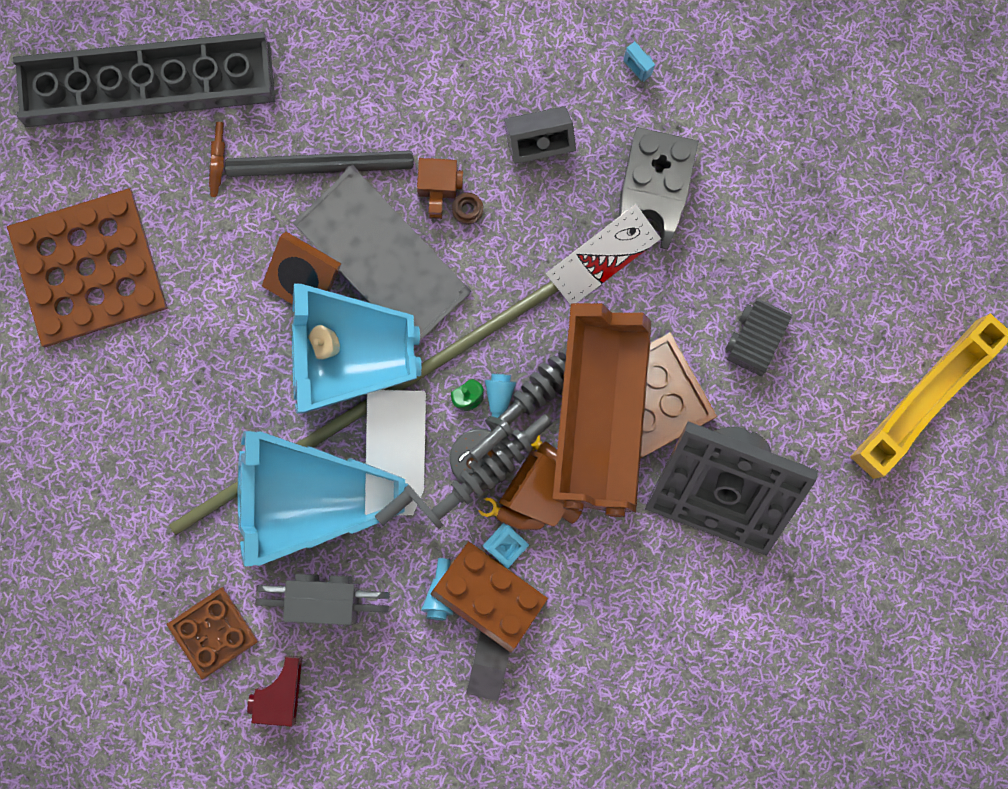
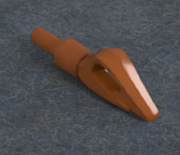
[209,122,226,197]

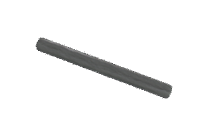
[225,150,414,177]

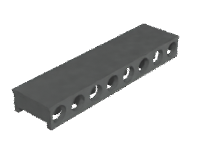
[13,32,276,127]

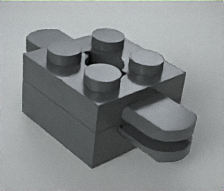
[255,574,390,625]

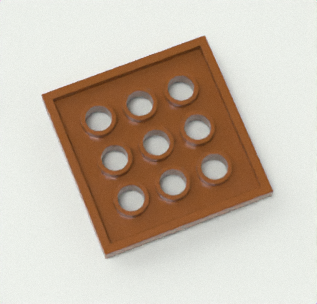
[7,188,168,348]

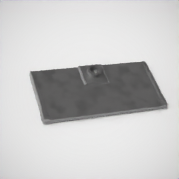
[293,165,472,346]

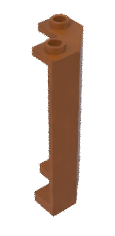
[553,303,652,517]

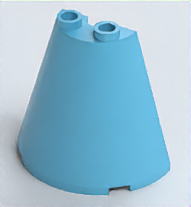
[292,284,422,414]

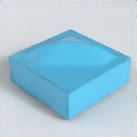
[623,41,655,82]
[482,523,529,569]

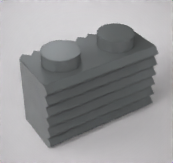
[725,298,793,376]

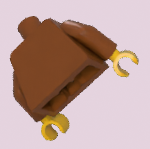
[478,435,582,530]

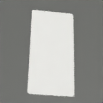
[365,390,426,515]

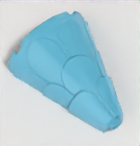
[237,431,409,566]

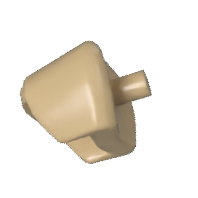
[308,325,340,360]

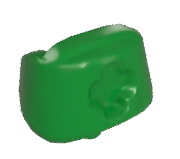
[451,379,484,411]

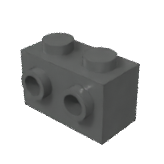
[504,106,576,164]

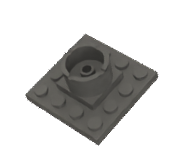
[645,421,818,556]

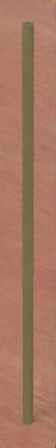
[169,281,559,535]

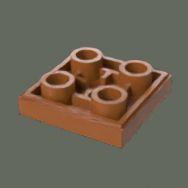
[166,587,259,680]

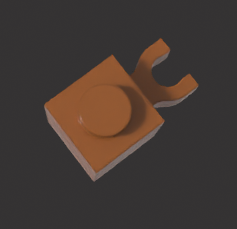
[417,158,463,219]

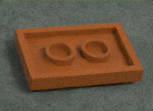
[430,541,548,653]

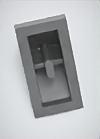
[466,631,510,701]

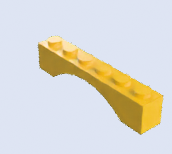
[850,313,1008,479]

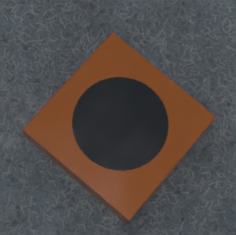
[262,231,341,304]

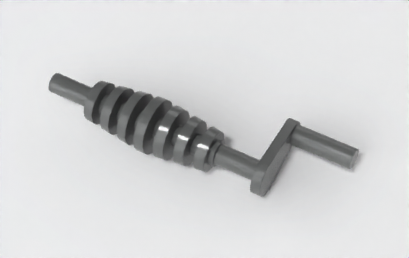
[469,348,567,462]
[375,414,553,530]

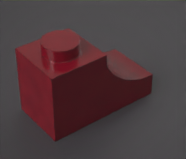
[247,655,303,727]

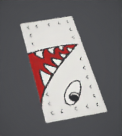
[546,204,661,305]

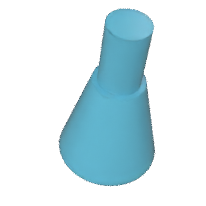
[485,374,517,430]
[421,558,453,621]

